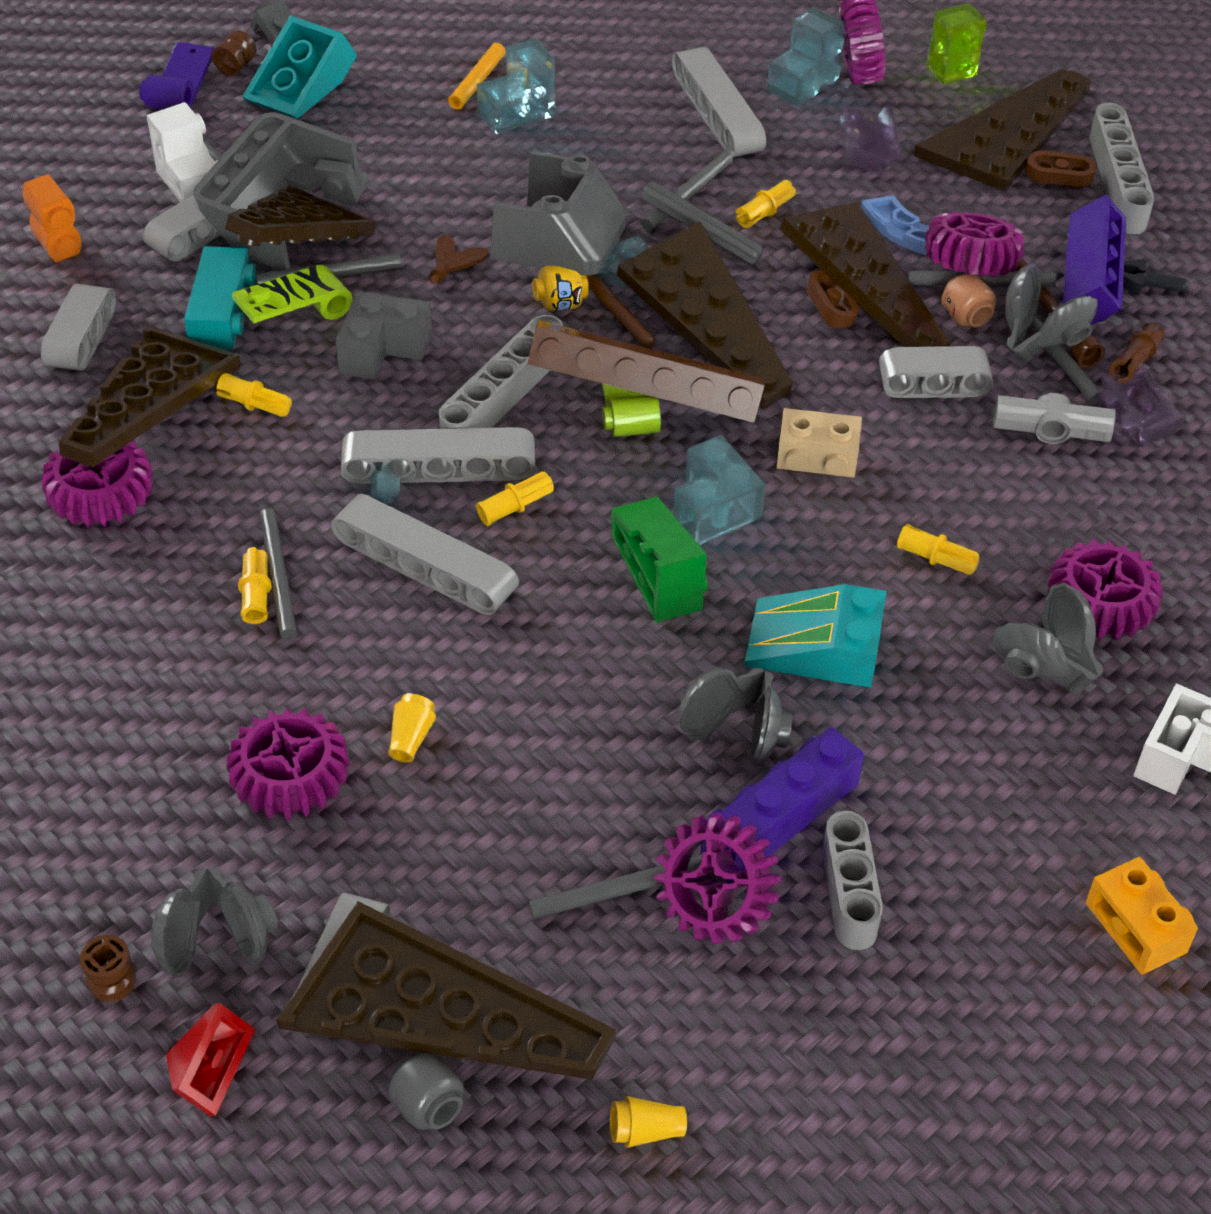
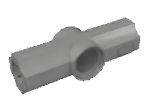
[992,393,1115,444]

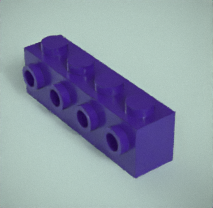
[1062,195,1126,325]
[700,726,864,882]

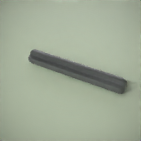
[642,181,764,265]

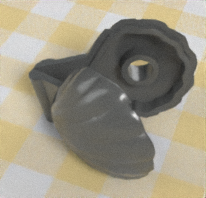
[1005,264,1098,362]
[992,583,1103,694]
[679,668,792,767]
[151,867,278,978]

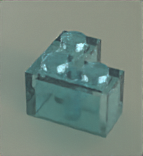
[767,7,845,107]
[477,38,555,134]
[673,435,765,545]

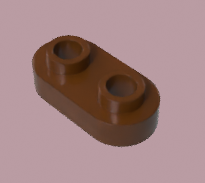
[1025,151,1097,188]
[806,270,859,329]

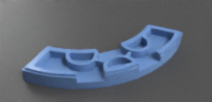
[861,195,929,256]

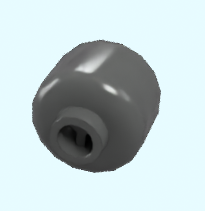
[388,1053,464,1130]

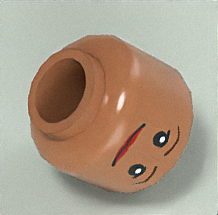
[941,274,996,327]

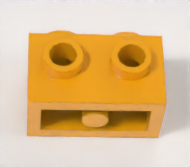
[1085,856,1198,975]

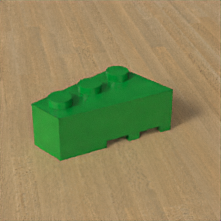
[611,497,708,623]

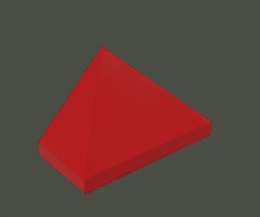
[166,1003,256,1117]

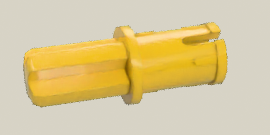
[735,180,796,229]
[216,373,292,417]
[475,472,554,526]
[897,524,980,575]
[238,547,272,624]

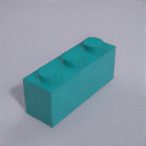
[184,246,256,350]

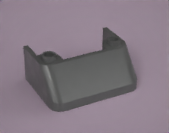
[193,112,361,270]
[490,151,627,275]

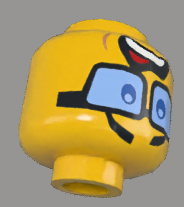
[532,265,588,311]

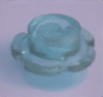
[370,468,400,506]

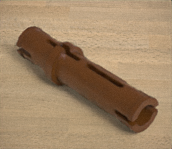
[1109,322,1165,383]

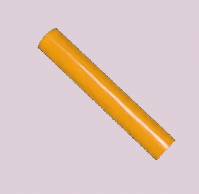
[448,43,506,110]

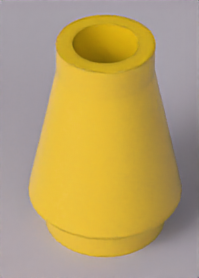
[388,694,436,763]
[609,1096,687,1148]

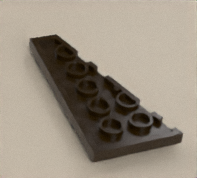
[914,69,1092,191]
[225,185,377,247]
[779,202,950,347]
[617,221,793,409]
[59,325,240,467]
[276,901,616,1080]

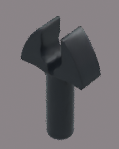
[1123,259,1188,295]

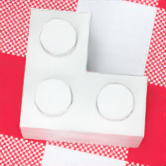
[146,102,218,202]
[1133,683,1211,795]

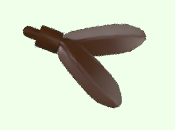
[430,235,489,284]

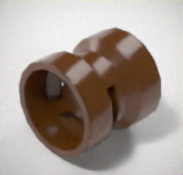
[211,30,257,76]
[79,935,136,1002]

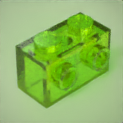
[927,3,986,85]

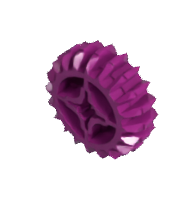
[839,0,886,85]
[925,211,1024,277]
[41,440,153,528]
[1047,539,1163,641]
[226,706,350,821]
[653,813,782,944]

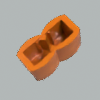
[22,174,82,263]

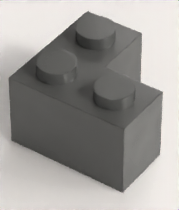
[336,291,432,380]

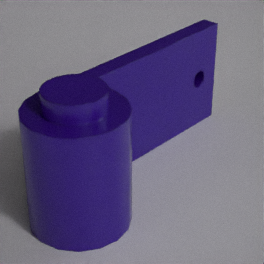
[139,42,215,110]

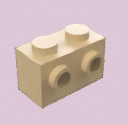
[776,408,862,478]

